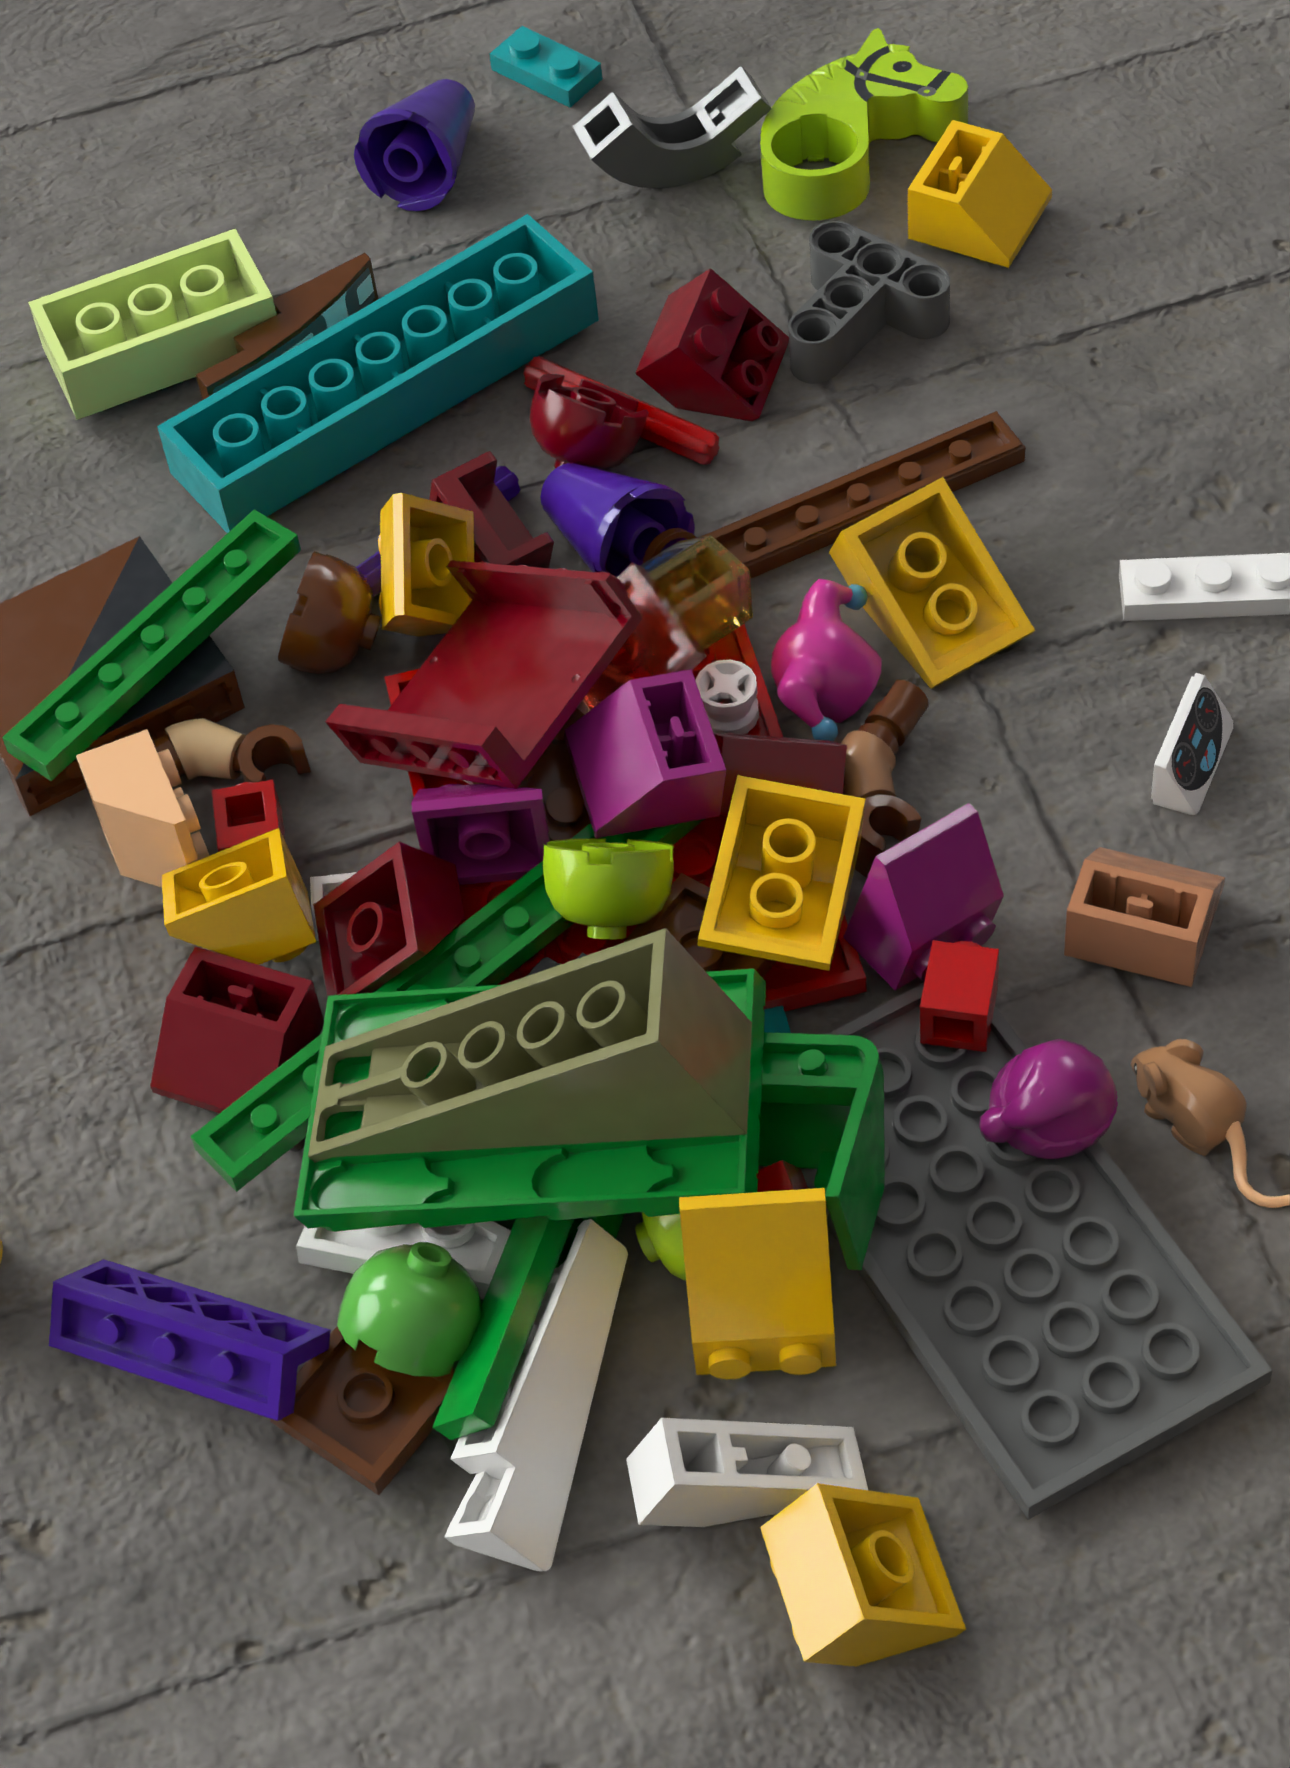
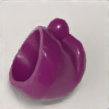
[979,1039,1118,1159]

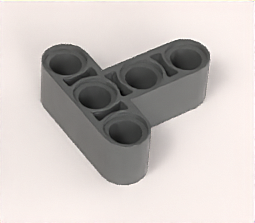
[788,221,950,384]

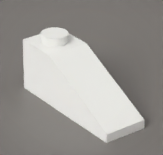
[626,1418,868,1527]

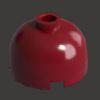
[530,374,649,470]

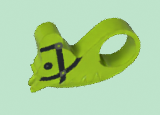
[760,28,968,221]

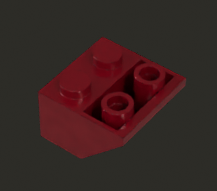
[635,268,789,422]
[150,946,324,1114]

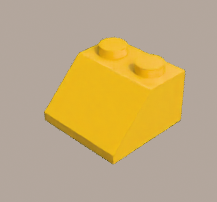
[378,493,474,637]
[162,828,316,965]
[760,1483,966,1667]

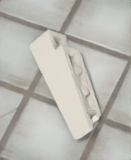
[444,1219,628,1571]

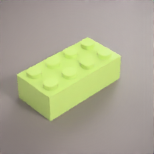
[28,229,277,420]

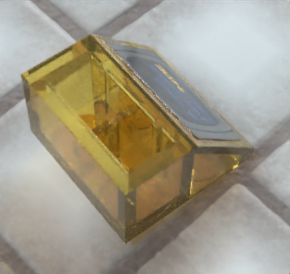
[619,535,753,676]

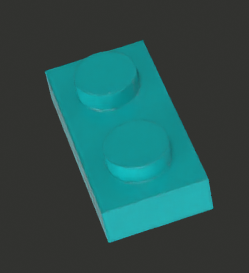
[489,26,603,108]

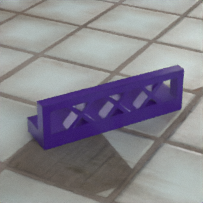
[49,1259,331,1421]

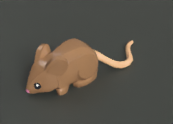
[1131,1039,1290,1208]

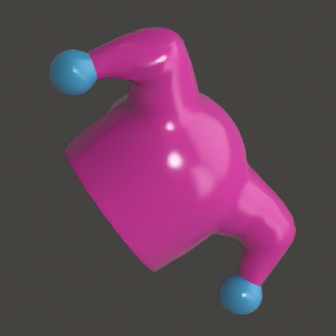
[771,579,882,741]

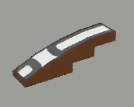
[196,253,378,400]

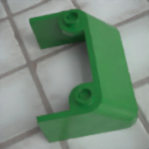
[584,1032,885,1270]

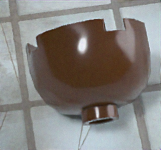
[278,551,382,674]

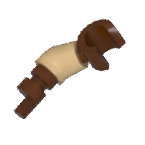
[153,718,311,783]

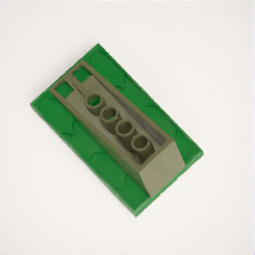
[293,928,766,1232]

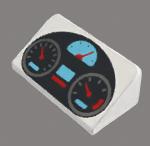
[1151,673,1233,815]

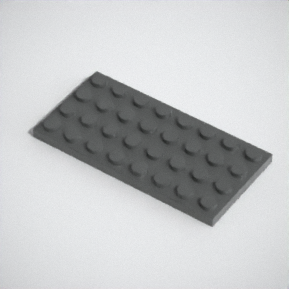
[801,983,1273,1520]

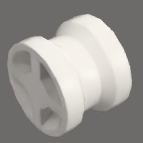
[695,659,759,735]

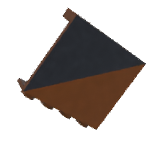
[0,536,245,816]

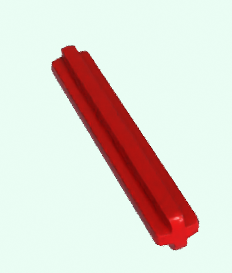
[523,356,720,465]

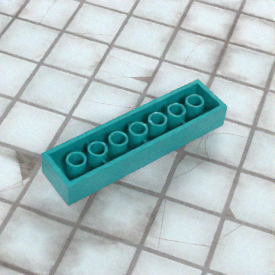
[157,214,599,533]

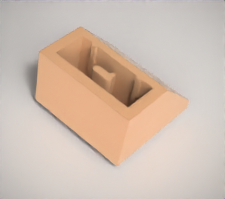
[76,729,210,887]

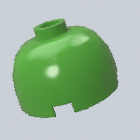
[337,1242,481,1377]

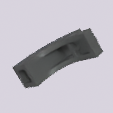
[572,66,772,189]

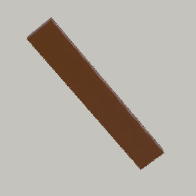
[691,411,1026,593]

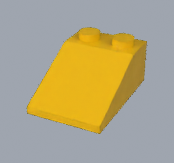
[829,477,1035,689]
[698,775,866,971]
[679,1188,836,1379]

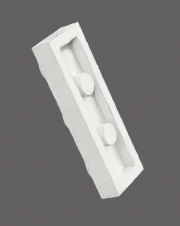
[1119,553,1290,621]

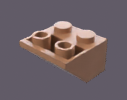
[1064,847,1225,987]

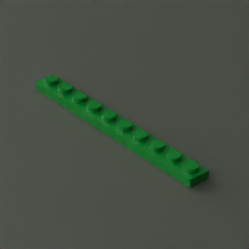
[190,819,705,1192]

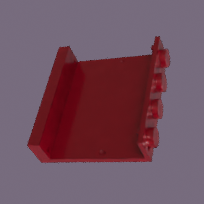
[325,560,643,789]

